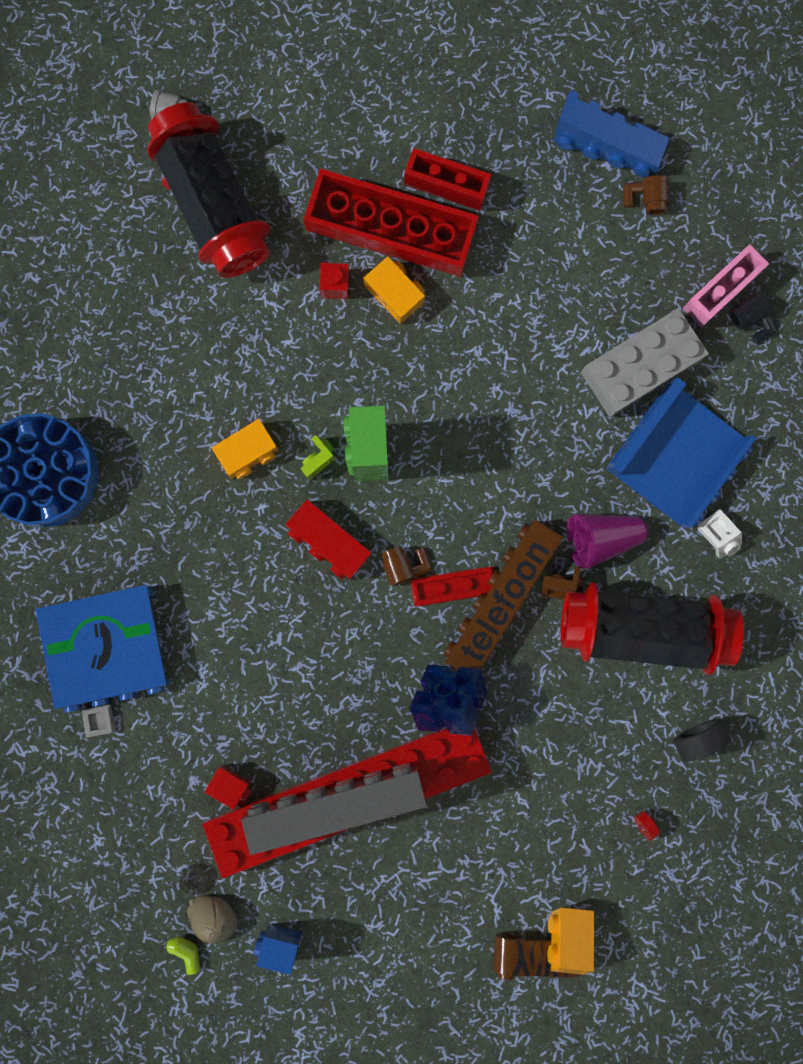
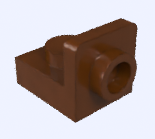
[542,566,585,600]

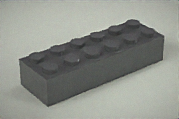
[241,763,427,855]

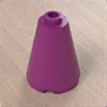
[567,513,649,569]

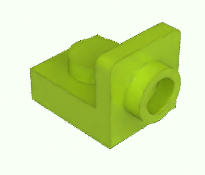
[300,435,335,481]

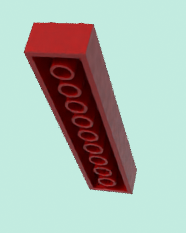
[202,717,492,879]

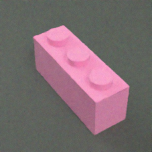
[683,244,769,328]

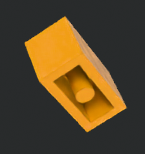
[363,256,425,324]
[211,419,279,480]
[547,908,594,975]

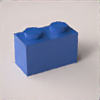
[253,924,302,975]

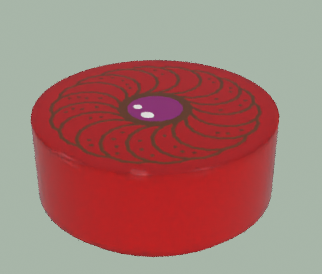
[634,811,660,841]

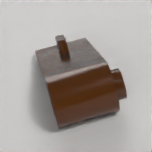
[492,933,578,980]

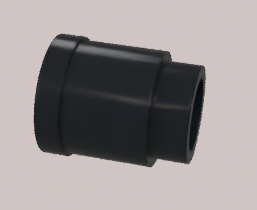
[729,292,777,345]

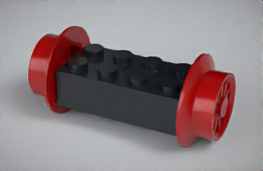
[147,102,270,278]
[560,582,744,675]

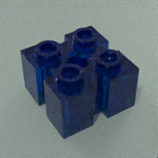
[410,664,488,736]

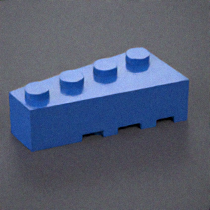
[553,89,669,177]

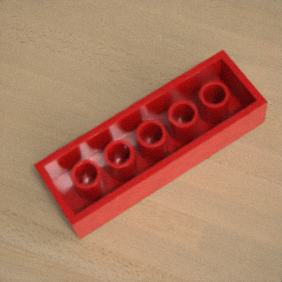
[303,168,479,277]

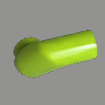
[166,936,201,975]

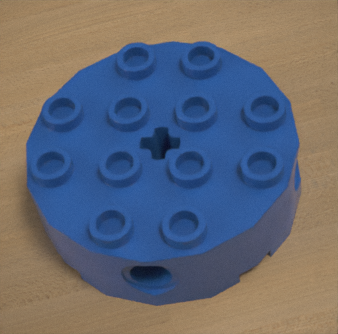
[0,413,99,528]

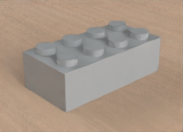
[581,308,709,418]

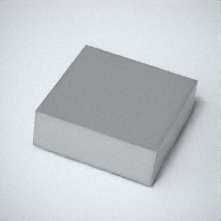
[82,705,116,738]

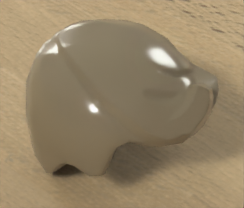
[187,895,238,944]

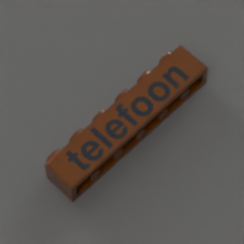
[443,519,563,681]

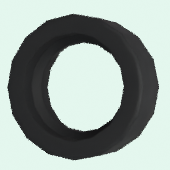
[673,719,732,762]

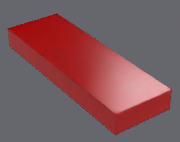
[410,566,493,607]

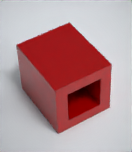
[320,263,350,299]
[204,765,252,810]

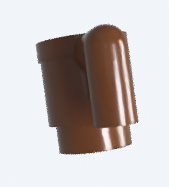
[623,175,670,215]
[381,546,432,586]

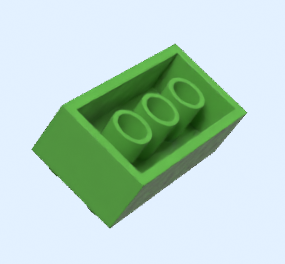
[344,406,388,482]

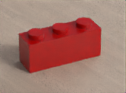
[404,148,492,211]
[285,499,372,580]

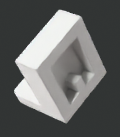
[698,510,742,559]

